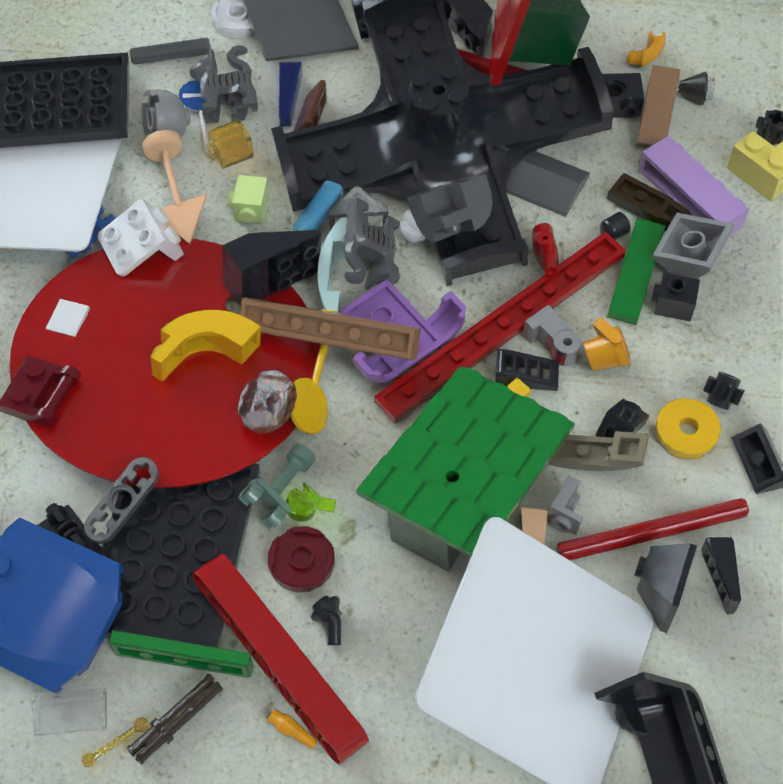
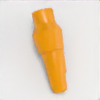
[267,709,317,749]

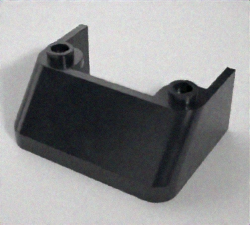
[594,672,728,784]

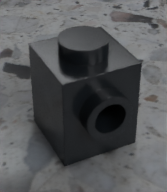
[651,273,700,322]

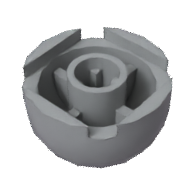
[142,89,191,138]

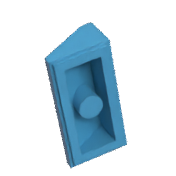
[293,181,344,231]

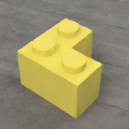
[727,131,783,201]

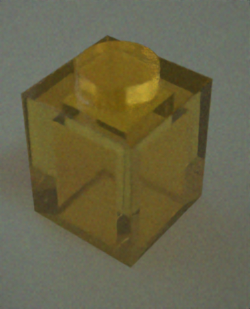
[207,119,254,169]

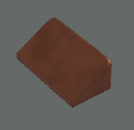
[293,80,327,131]

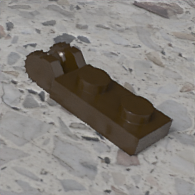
[607,173,692,232]

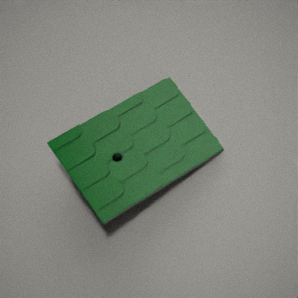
[356,366,575,572]

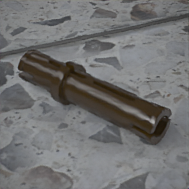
[126,673,223,765]

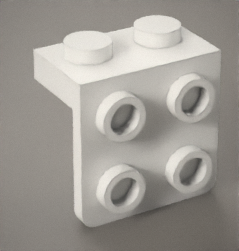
[98,198,184,277]

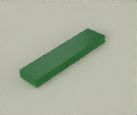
[607,218,666,325]
[109,630,254,678]

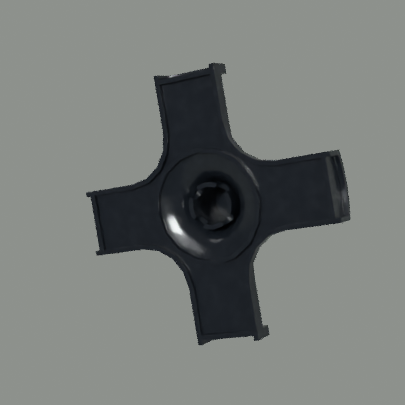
[271,0,614,286]

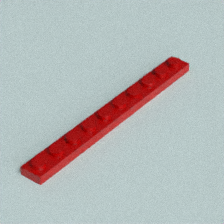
[374,231,626,424]

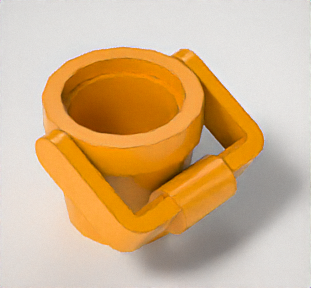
[584,316,632,372]

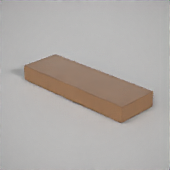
[636,65,680,148]

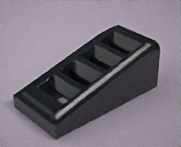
[495,349,559,391]
[701,537,741,614]

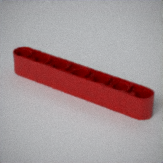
[192,553,369,765]

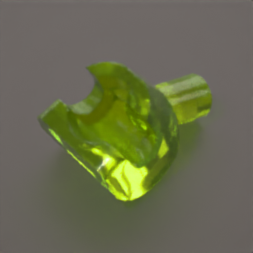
[286,483,336,522]

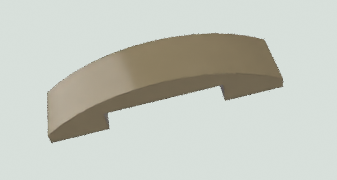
[548,431,649,471]

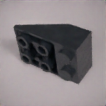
[222,230,321,306]

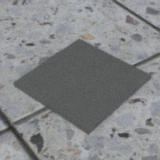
[243,0,358,62]

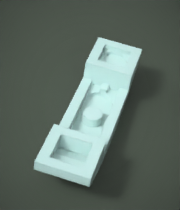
[317,217,347,312]

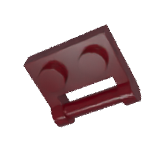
[0,355,81,428]

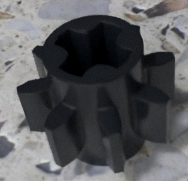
[755,110,783,145]
[703,371,745,410]

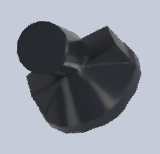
[311,595,343,645]

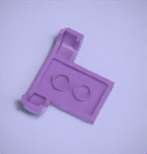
[339,279,466,383]

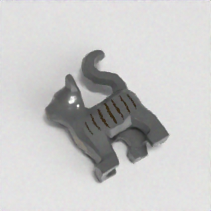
[189,45,258,123]
[342,197,400,290]

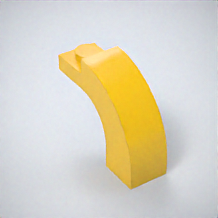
[150,310,261,381]

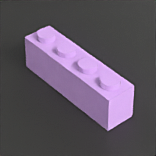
[638,135,749,236]

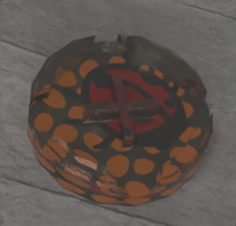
[238,370,297,434]

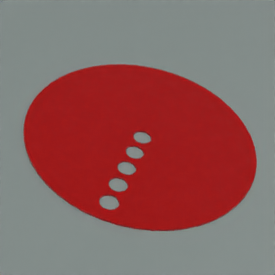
[9,238,320,488]

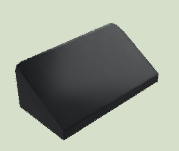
[731,423,783,494]

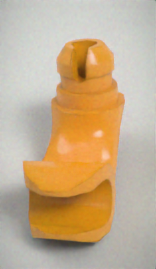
[627,31,666,67]

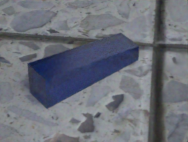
[279,62,303,127]

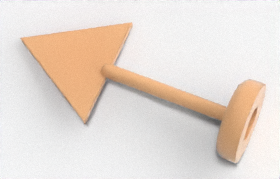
[142,130,207,245]

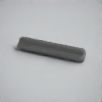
[130,37,211,65]

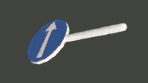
[179,80,209,153]

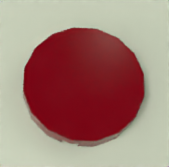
[268,526,335,592]

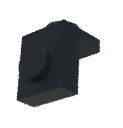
[596,398,650,438]

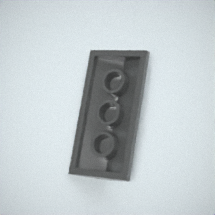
[506,151,590,217]

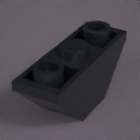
[441,0,493,56]

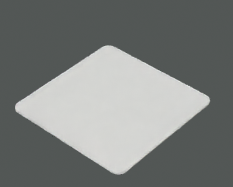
[0,138,122,252]
[415,517,654,784]

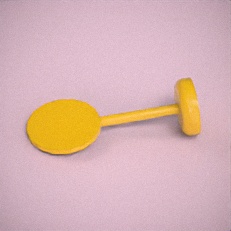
[287,309,341,435]

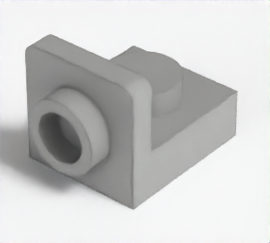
[547,475,583,535]

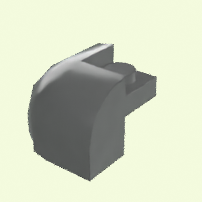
[407,174,493,242]

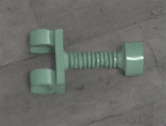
[238,444,315,530]

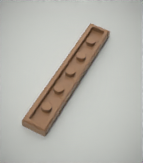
[240,297,421,361]

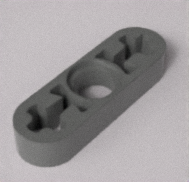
[84,457,159,544]

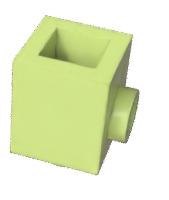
[228,175,270,224]

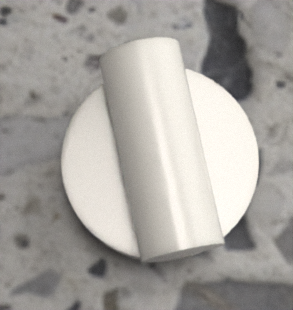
[399,209,426,242]

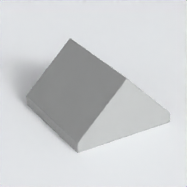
[653,213,734,279]

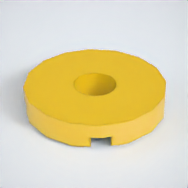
[655,398,721,459]

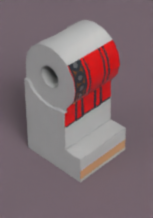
[522,305,581,366]

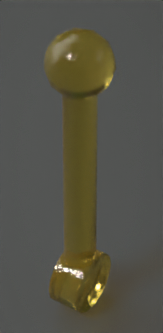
[81,717,149,767]

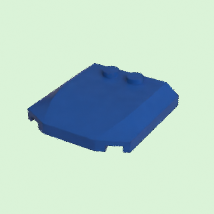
[0,517,124,694]

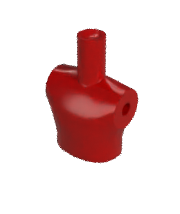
[532,223,559,276]

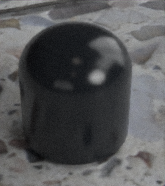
[600,212,631,240]

